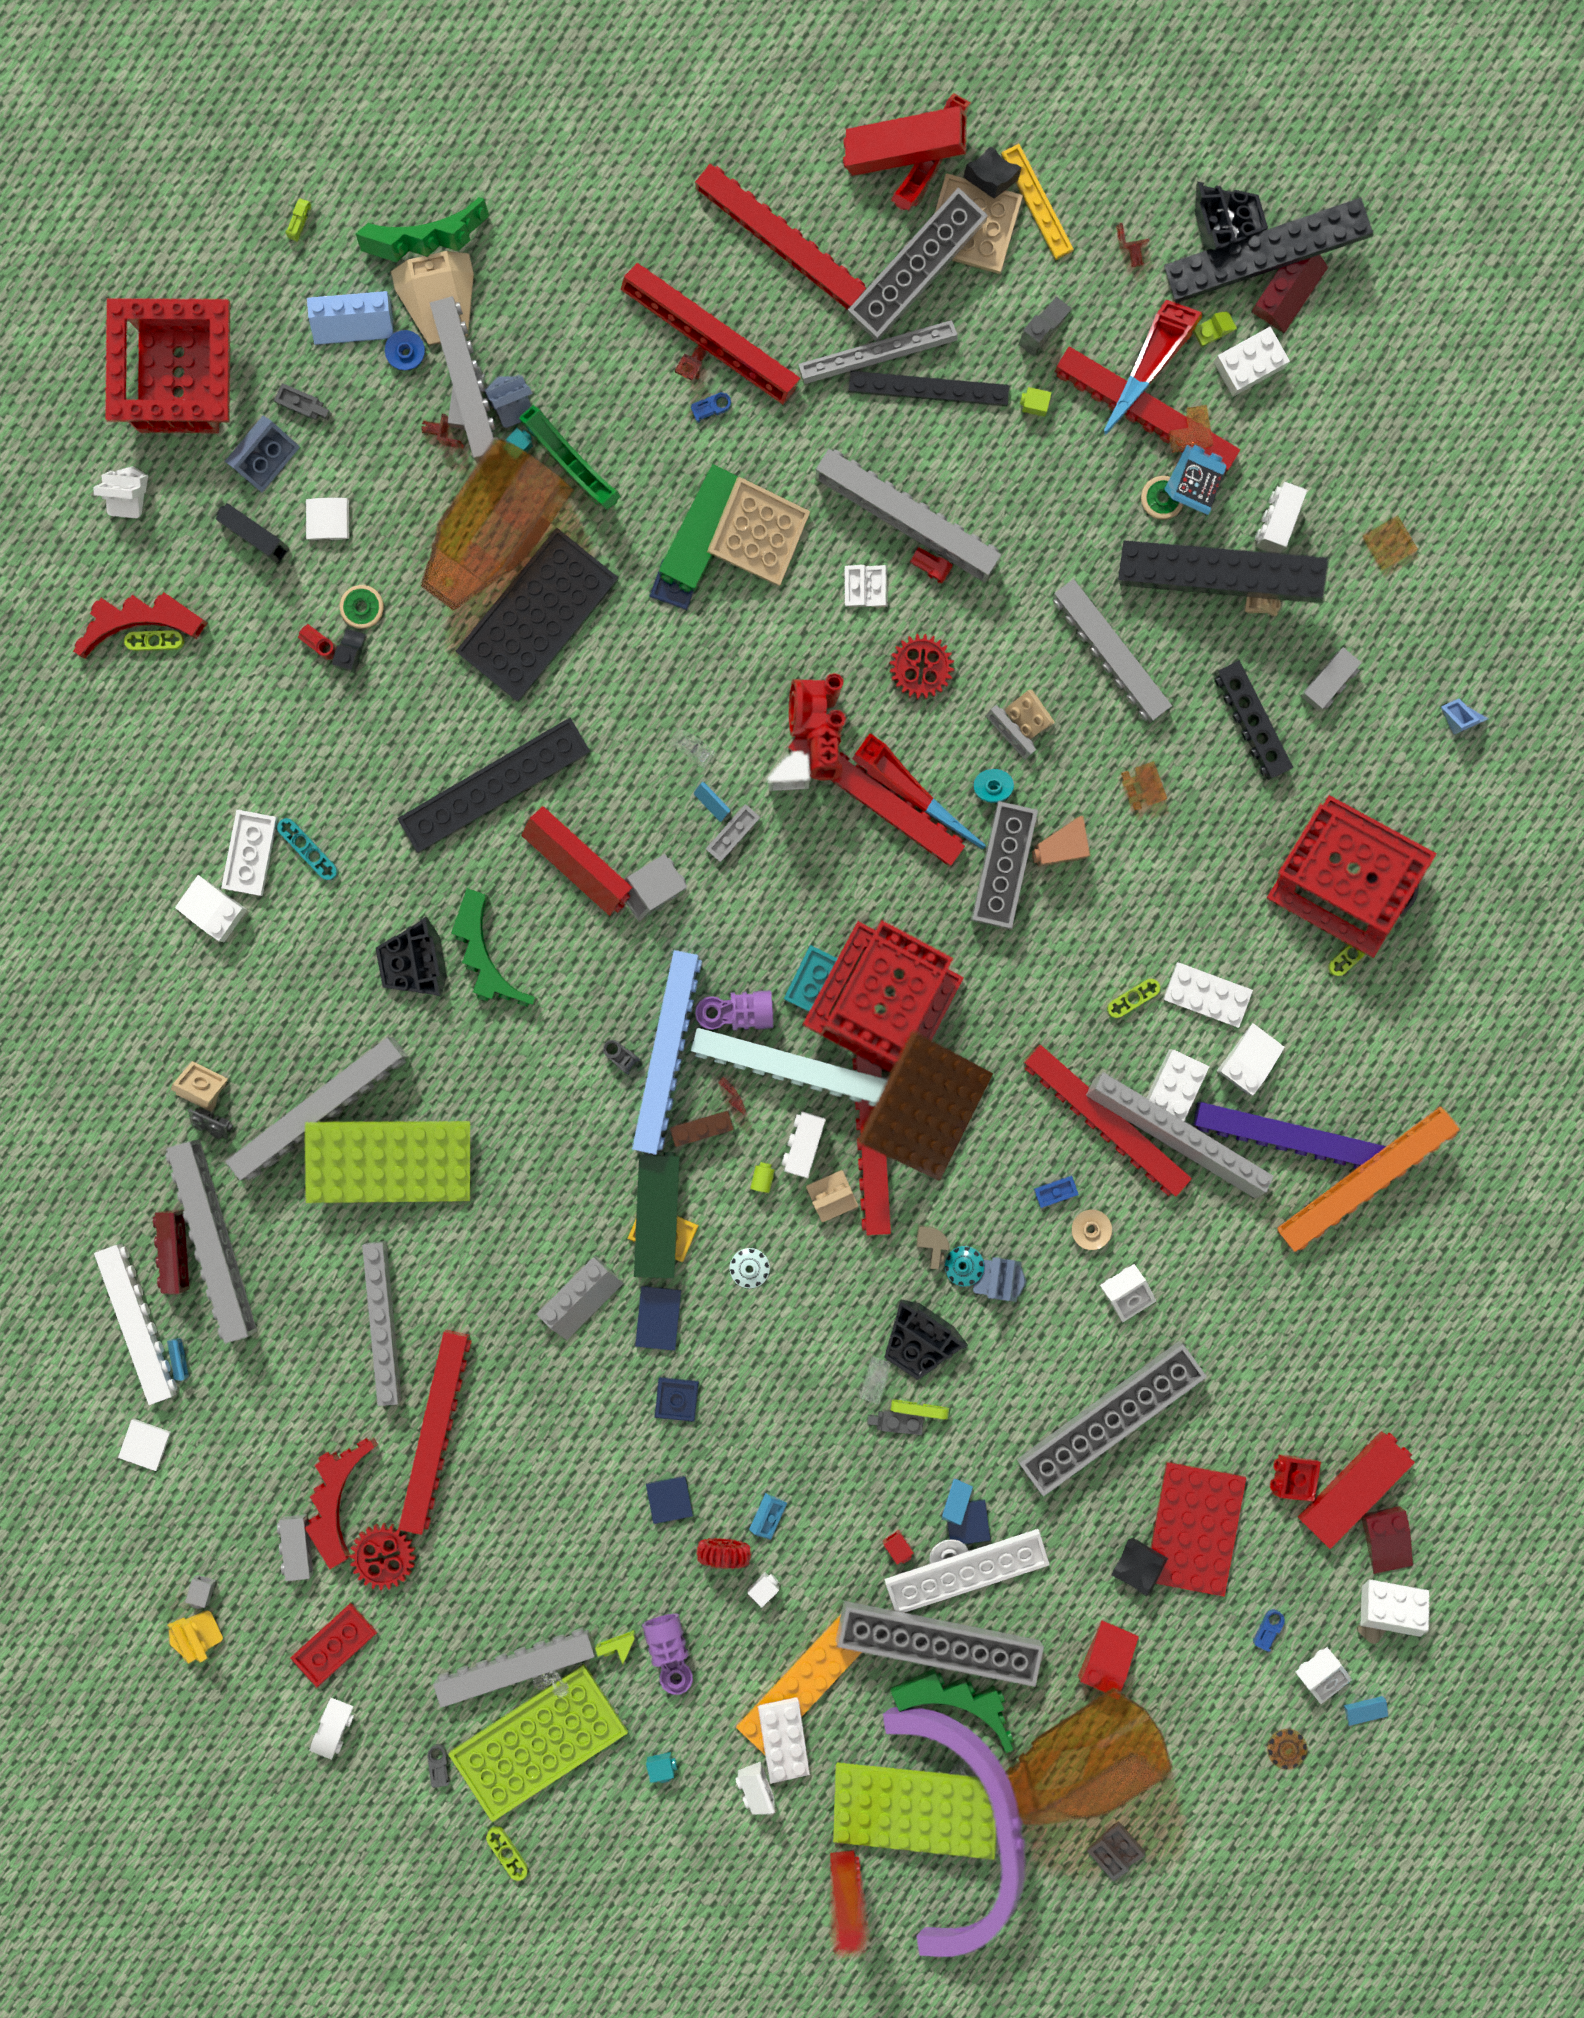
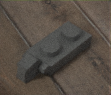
[274,383,332,421]
[867,1410,924,1435]

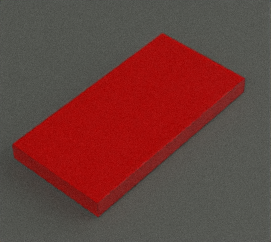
[290,1603,377,1688]

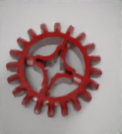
[696,1538,751,1569]

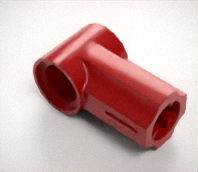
[910,547,953,584]
[298,624,337,660]

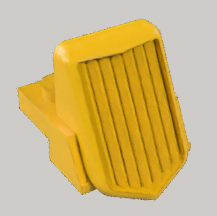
[167,1610,223,1664]

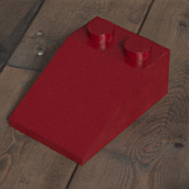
[1361,1506,1413,1574]

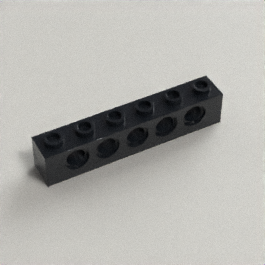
[1214,660,1294,780]

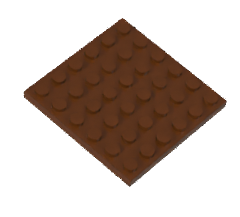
[857,1031,993,1181]

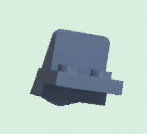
[484,375,532,428]
[973,1257,1027,1302]

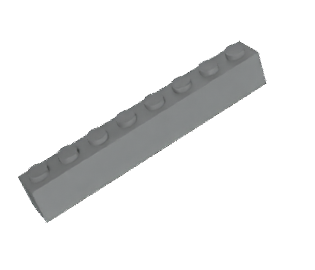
[430,296,501,463]
[1053,579,1172,723]
[362,1241,402,1406]
[433,1628,596,1708]

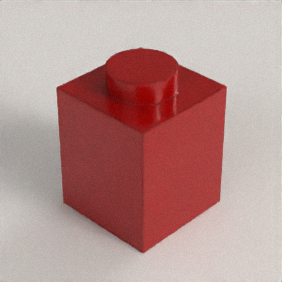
[883,1530,914,1565]

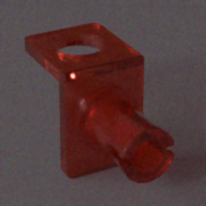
[1116,223,1150,268]
[675,346,706,380]
[421,414,465,449]

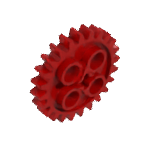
[889,634,954,700]
[349,1523,416,1590]

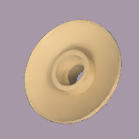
[1072,1210,1112,1250]

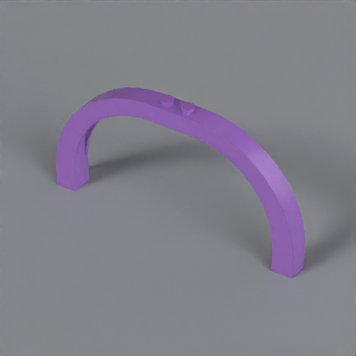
[883,1707,1025,1957]

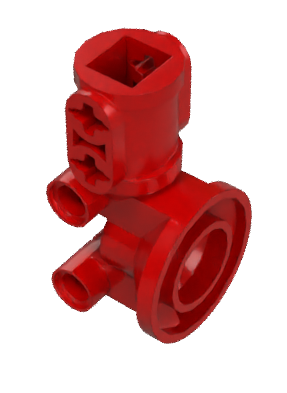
[788,673,846,781]

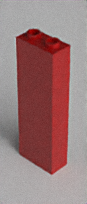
[843,106,967,176]
[521,806,633,916]
[1297,1431,1415,1549]

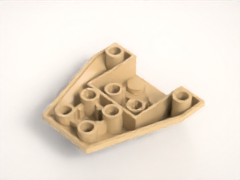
[391,251,474,345]

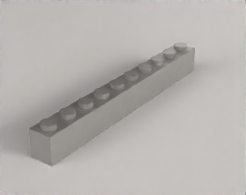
[1086,1072,1273,1198]

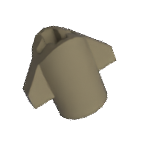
[1357,1625,1387,1644]

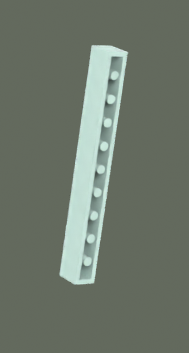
[691,1028,888,1106]

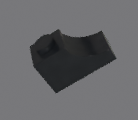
[332,629,367,673]

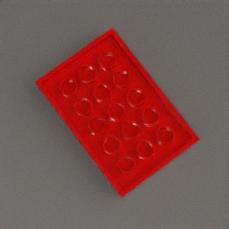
[1150,1462,1246,1597]

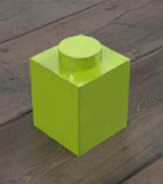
[1019,387,1052,417]

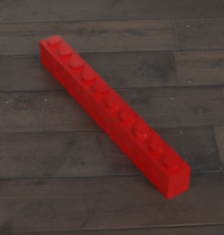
[695,164,866,310]
[620,263,800,405]
[1054,346,1241,475]
[788,736,965,867]
[1023,1045,1192,1197]
[852,1055,891,1235]
[398,1329,472,1535]
[830,1850,866,1955]

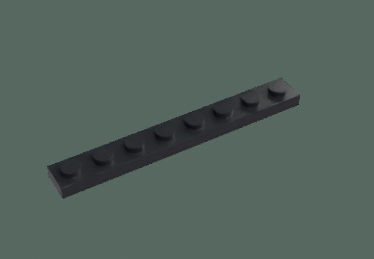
[849,371,1009,406]

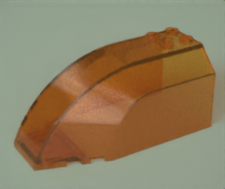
[421,438,573,611]
[1005,1688,1173,1825]

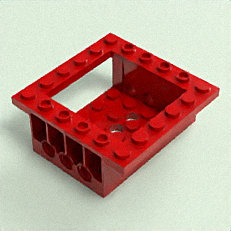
[105,298,231,433]
[1267,795,1437,959]
[802,920,964,1073]

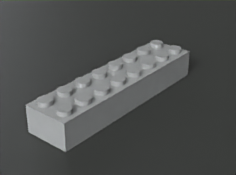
[848,187,988,342]

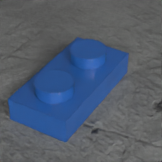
[1034,1175,1079,1208]

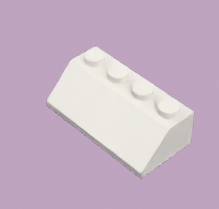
[768,752,809,791]

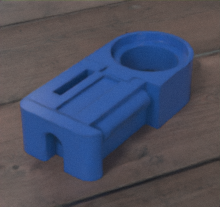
[691,392,731,423]
[1253,1609,1285,1652]

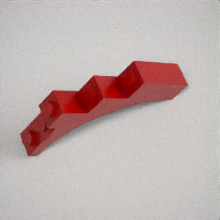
[891,93,971,210]
[73,592,208,659]
[305,1437,378,1569]

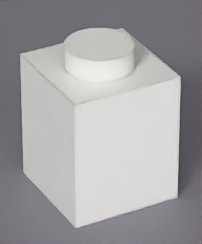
[748,1572,779,1608]

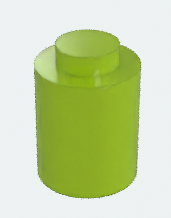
[750,1162,775,1193]

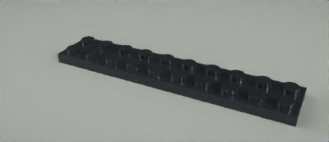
[1164,198,1373,303]
[397,717,591,854]

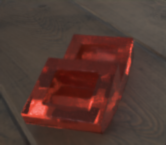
[718,1076,746,1115]

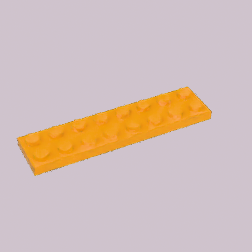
[736,1614,862,1755]

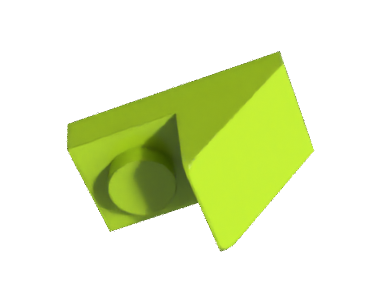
[1193,311,1237,347]
[595,1630,636,1664]

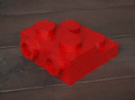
[1270,1454,1321,1502]

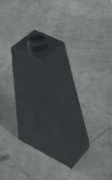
[215,503,290,564]

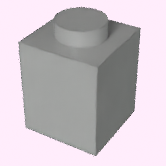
[185,1575,216,1609]

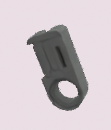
[427,1744,451,1788]

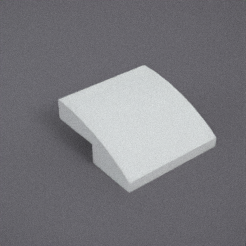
[306,498,349,540]
[845,565,888,607]

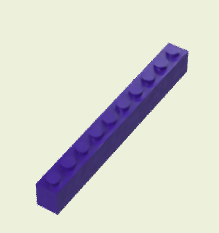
[1192,1102,1386,1168]

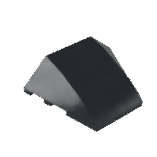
[1195,181,1268,250]
[375,917,447,996]
[884,1299,968,1380]

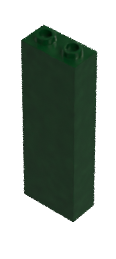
[634,1152,679,1279]

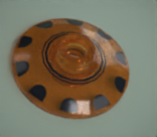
[1267,1729,1308,1769]

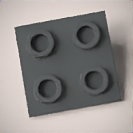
[188,1108,233,1140]

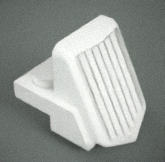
[93,466,148,518]

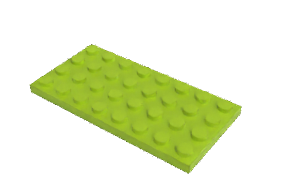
[305,1121,470,1203]
[448,1664,628,1822]
[833,1762,996,1860]

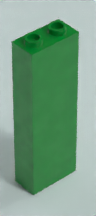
[658,464,738,593]

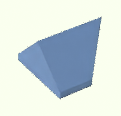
[1441,699,1488,735]

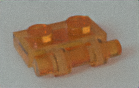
[1121,761,1167,811]

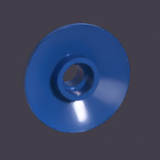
[385,330,425,371]

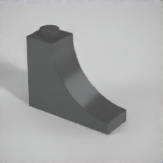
[1018,296,1072,357]

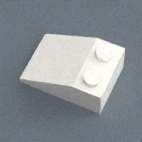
[175,875,248,942]
[1217,1023,1285,1096]

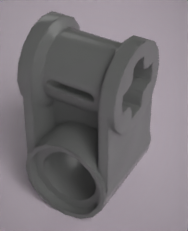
[603,1040,641,1075]

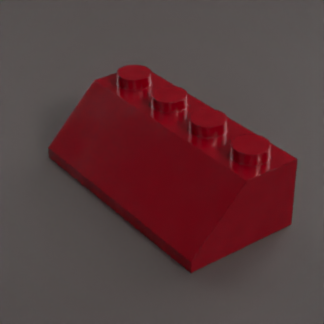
[1251,255,1328,333]
[153,1209,190,1294]

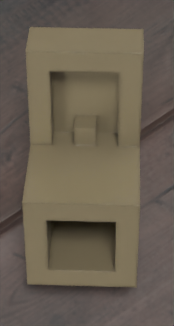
[916,1225,949,1269]

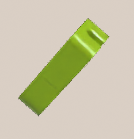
[285,198,311,242]

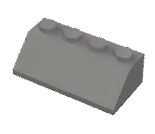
[536,1255,624,1340]

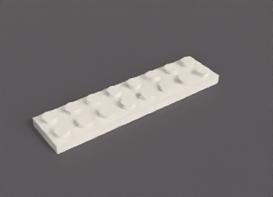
[885,1529,1049,1613]

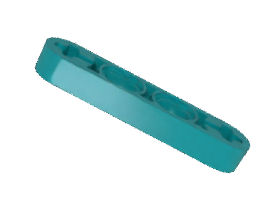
[277,818,338,880]

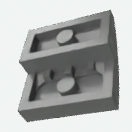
[1087,1821,1145,1881]

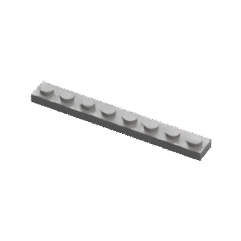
[798,320,958,384]

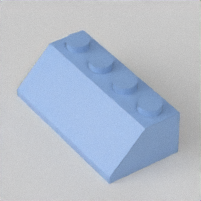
[307,291,394,345]

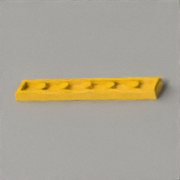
[1001,144,1074,260]

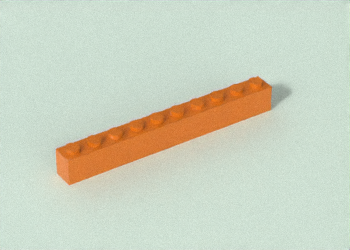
[1277,1106,1460,1252]

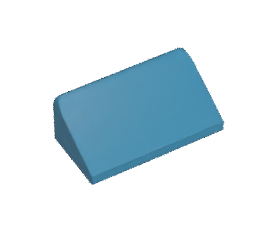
[694,782,731,822]
[167,1338,189,1381]
[942,1479,973,1526]
[749,1493,787,1540]
[1344,1696,1388,1726]

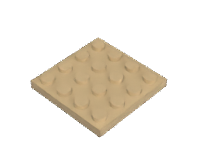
[935,173,1023,274]
[707,477,810,586]

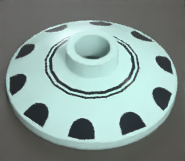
[730,1248,770,1288]

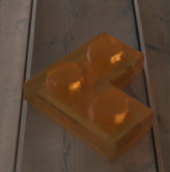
[1169,405,1213,453]

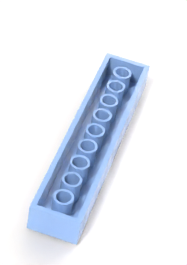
[632,950,702,1154]

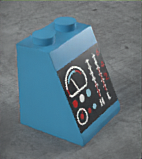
[1164,445,1227,515]

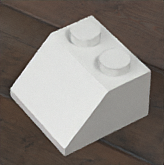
[1100,1264,1156,1322]
[1296,1647,1352,1704]
[736,1762,775,1814]

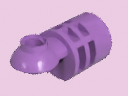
[695,990,773,1031]
[642,1613,693,1695]

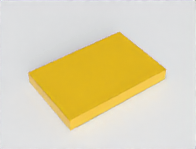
[628,1216,699,1262]

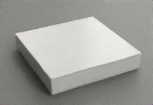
[118,1419,171,1471]

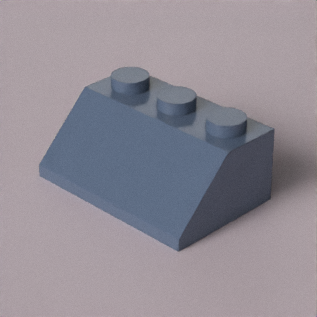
[225,416,300,492]

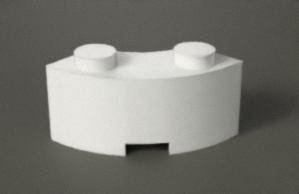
[309,1698,354,1760]

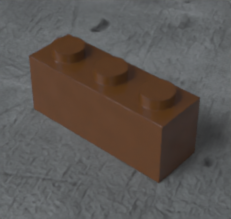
[670,1110,734,1147]

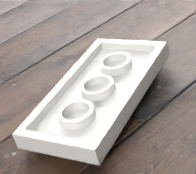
[221,810,278,896]
[1163,962,1253,1028]
[758,1697,810,1784]

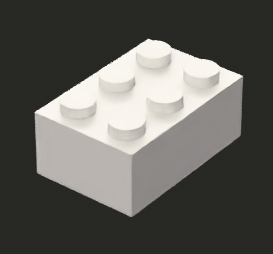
[1214,327,1290,397]
[1255,482,1307,553]
[1147,1049,1209,1121]
[782,1111,825,1178]
[1360,1580,1429,1637]

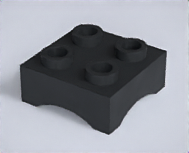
[963,147,1022,199]
[1111,1538,1168,1596]

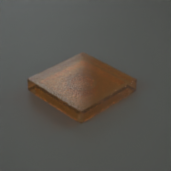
[1362,515,1418,571]

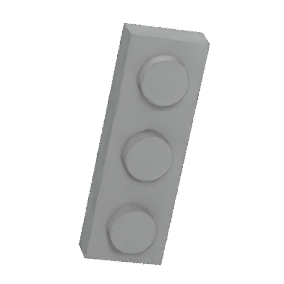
[985,705,1036,760]
[706,804,761,863]

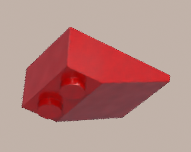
[1078,1620,1139,1698]

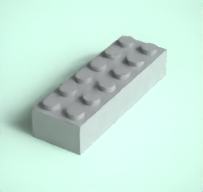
[970,801,1038,930]

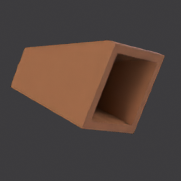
[1032,816,1090,867]

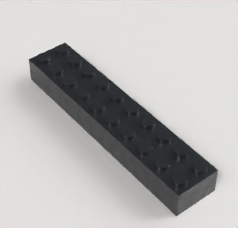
[1118,540,1329,604]

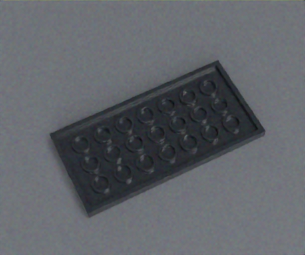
[456,527,619,703]

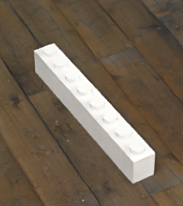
[94,1243,177,1405]

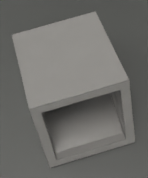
[625,854,688,922]

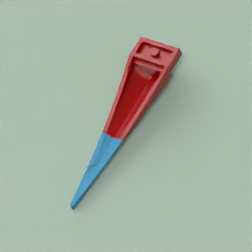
[1104,299,1202,435]
[852,733,986,849]

